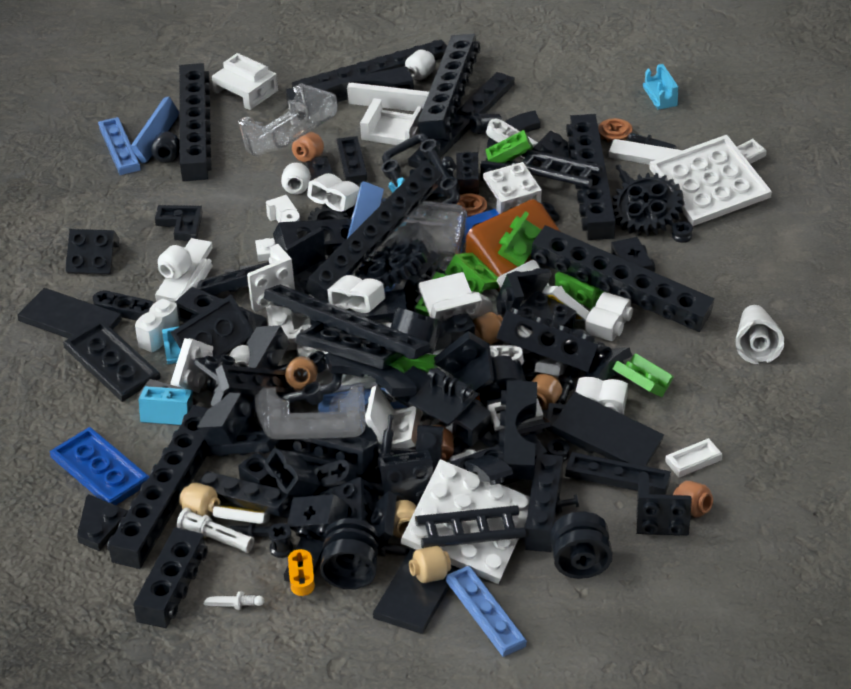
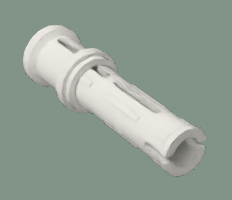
[177,507,254,553]

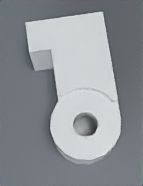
[266,195,300,223]

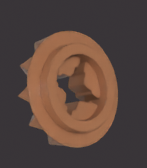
[598,118,632,142]
[452,194,487,218]

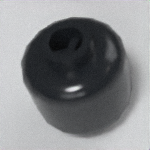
[151,132,180,163]

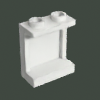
[212,68,278,110]
[360,98,422,145]

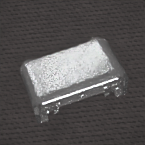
[239,83,338,157]
[369,198,467,271]
[255,386,366,440]

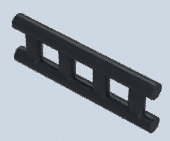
[512,149,603,188]
[415,505,526,548]

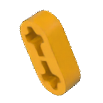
[288,549,315,596]

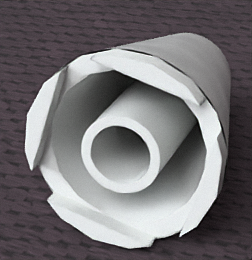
[735,305,784,364]

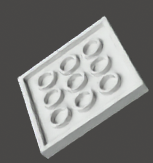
[649,135,772,226]
[401,459,530,584]

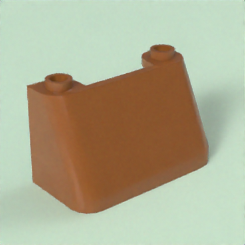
[466,199,561,292]

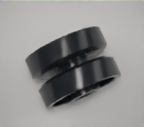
[551,511,612,579]

